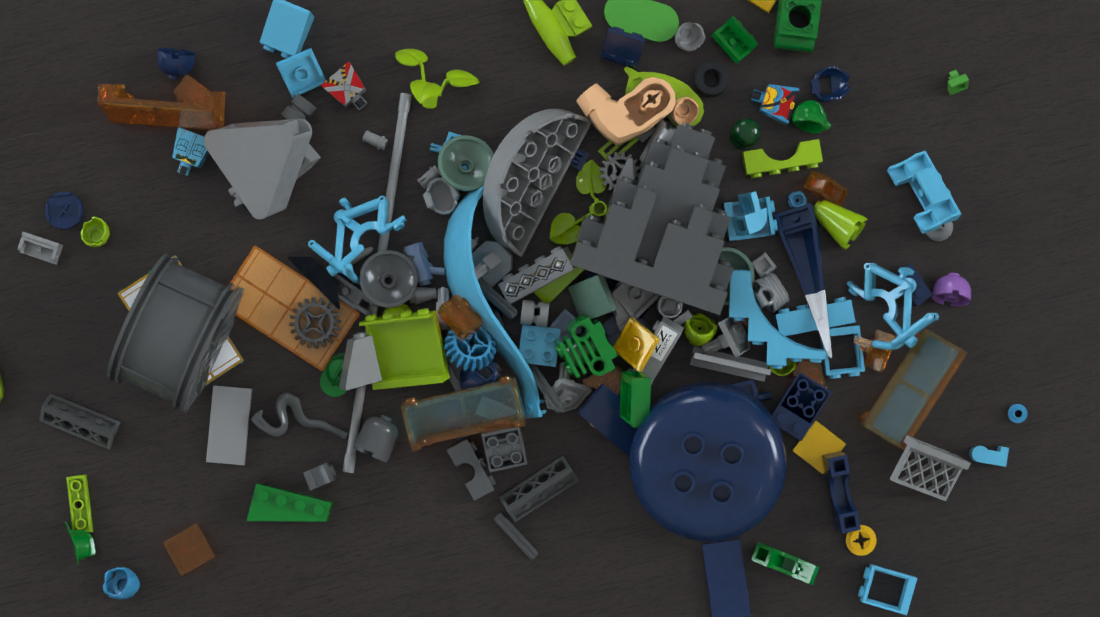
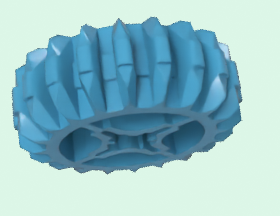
[444,320,496,372]

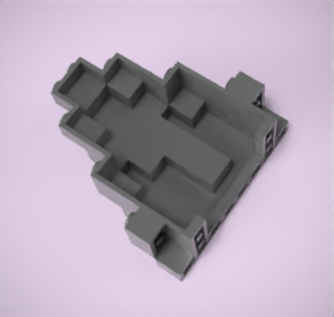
[570,122,734,315]

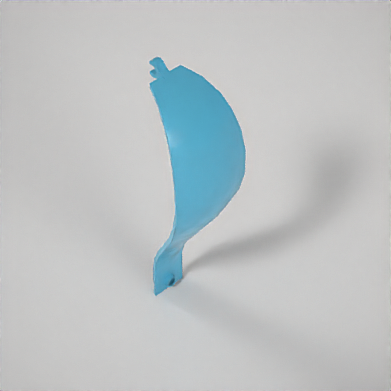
[443,186,546,419]

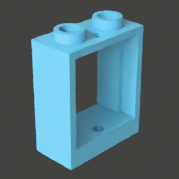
[819,325,865,379]
[858,564,917,615]

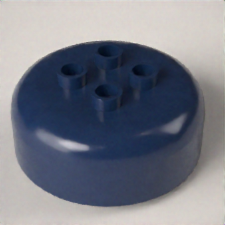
[629,382,787,542]

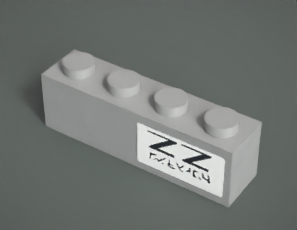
[627,316,684,384]

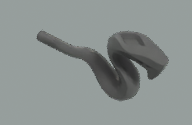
[251,392,348,439]

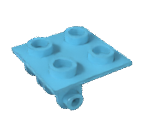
[519,325,560,367]

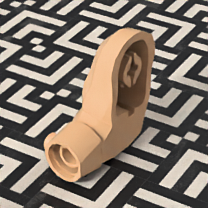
[576,77,676,145]

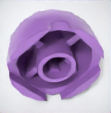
[932,273,971,306]

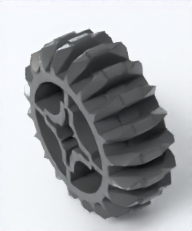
[289,297,341,349]

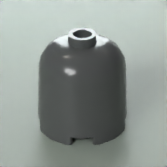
[353,415,399,463]

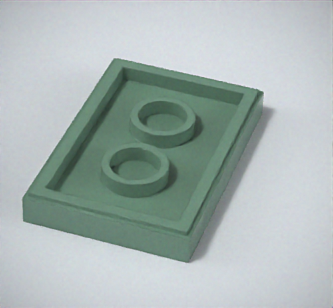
[567,274,617,319]

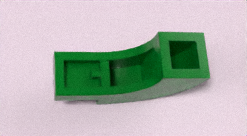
[751,542,820,585]

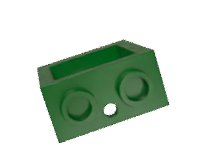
[620,371,651,428]

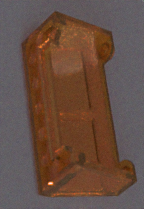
[98,84,225,130]

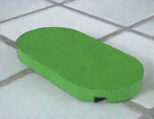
[604,0,679,43]

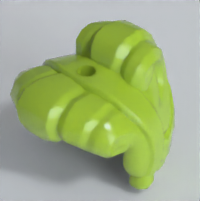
[684,313,717,346]

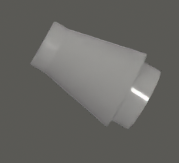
[409,287,437,305]

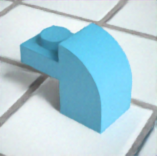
[732,191,767,236]

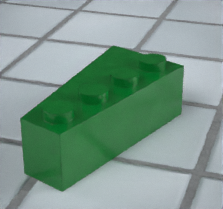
[247,482,333,522]

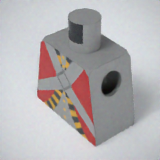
[321,62,367,110]

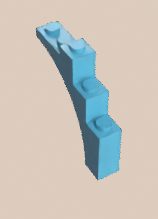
[729,269,826,369]

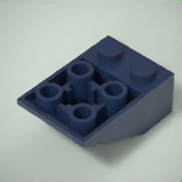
[600,26,646,70]
[771,371,832,441]

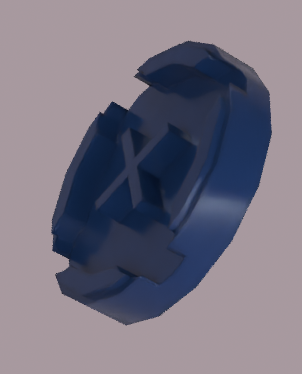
[44,191,84,230]

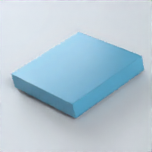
[276,48,326,98]

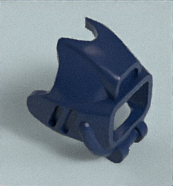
[810,66,851,102]
[460,356,498,396]

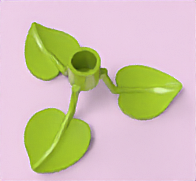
[395,49,480,108]
[549,160,607,245]

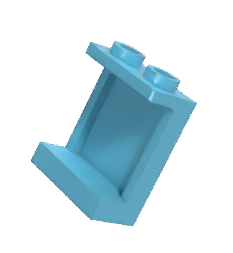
[722,197,778,242]

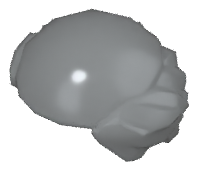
[675,22,705,52]

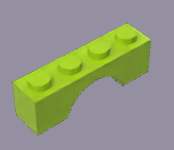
[742,139,823,179]

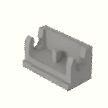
[18,232,63,265]

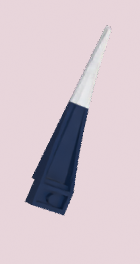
[775,203,832,358]

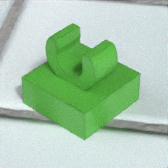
[947,70,969,96]

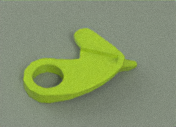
[624,66,704,126]

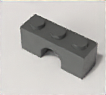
[447,438,496,501]

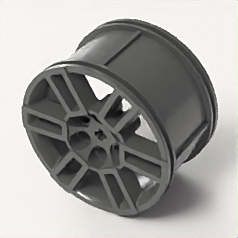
[107,253,244,414]

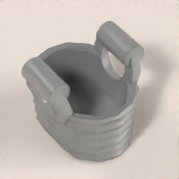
[423,177,461,215]
[753,272,789,313]

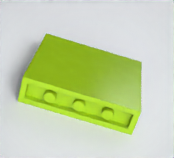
[359,308,450,390]

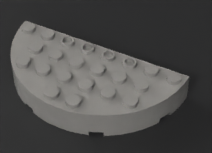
[483,109,592,257]

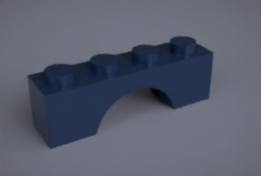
[822,451,861,534]

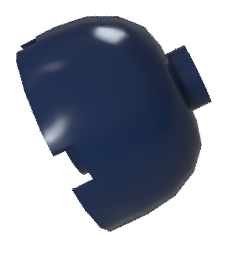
[156,48,195,80]

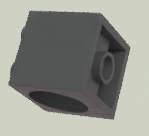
[481,422,528,472]

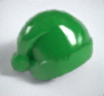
[792,100,831,134]

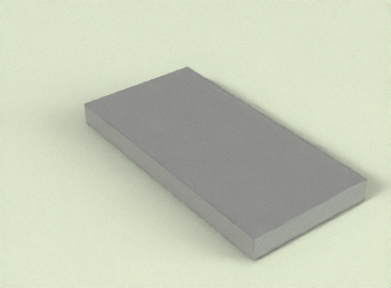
[206,385,252,465]

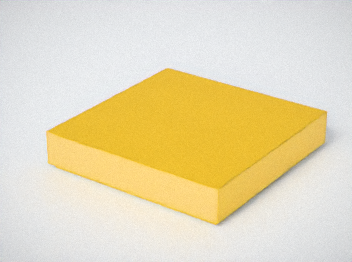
[614,317,660,371]
[792,420,846,474]

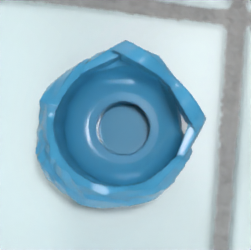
[103,567,140,600]

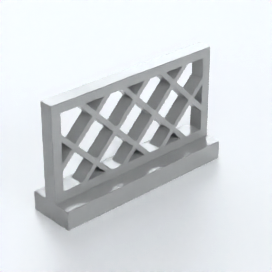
[689,346,771,382]
[890,435,971,501]

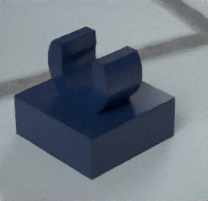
[570,148,590,171]

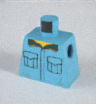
[173,127,210,176]

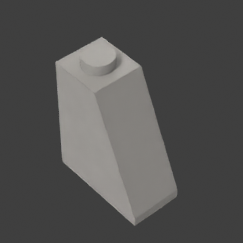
[339,332,382,391]

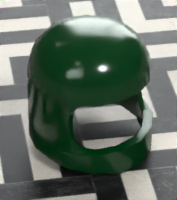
[730,118,760,150]

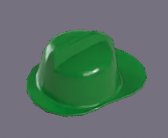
[320,353,346,397]
[65,521,96,566]

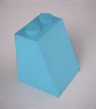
[260,0,315,58]

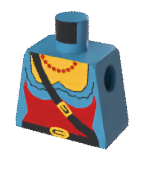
[751,84,799,126]

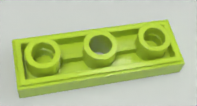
[66,474,94,532]

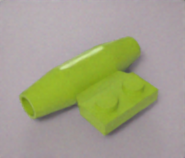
[523,0,592,66]

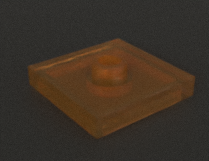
[163,523,216,576]

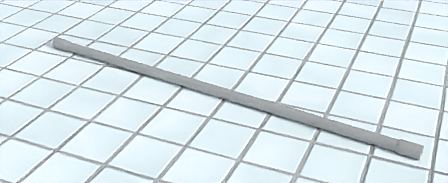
[343,93,412,473]

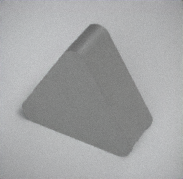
[204,118,312,219]

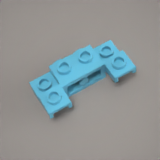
[887,151,961,234]

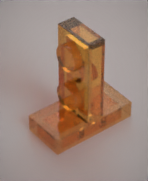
[853,330,896,373]

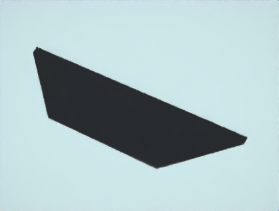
[288,257,340,310]

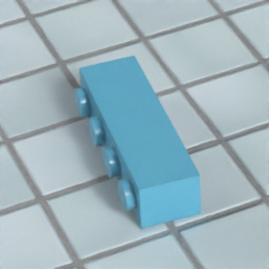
[774,297,856,336]

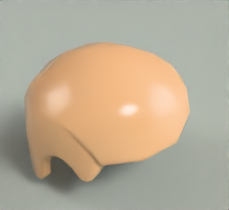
[670,97,699,126]

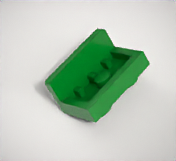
[711,16,758,64]

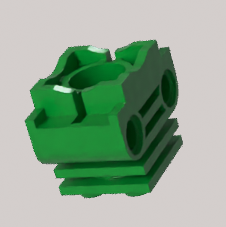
[773,0,822,54]
[554,314,618,378]

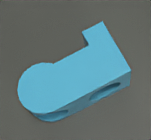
[969,445,1009,467]

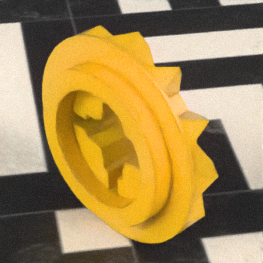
[845,525,877,556]

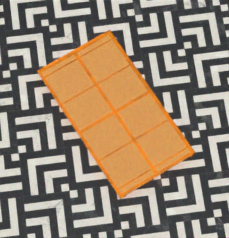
[229,245,360,371]

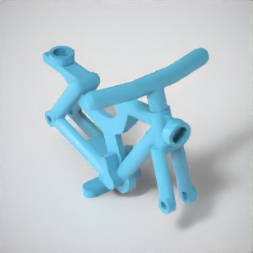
[308,196,407,284]
[847,263,939,350]

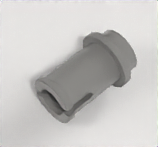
[362,130,388,150]
[417,165,440,189]

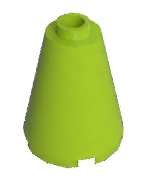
[813,200,868,250]

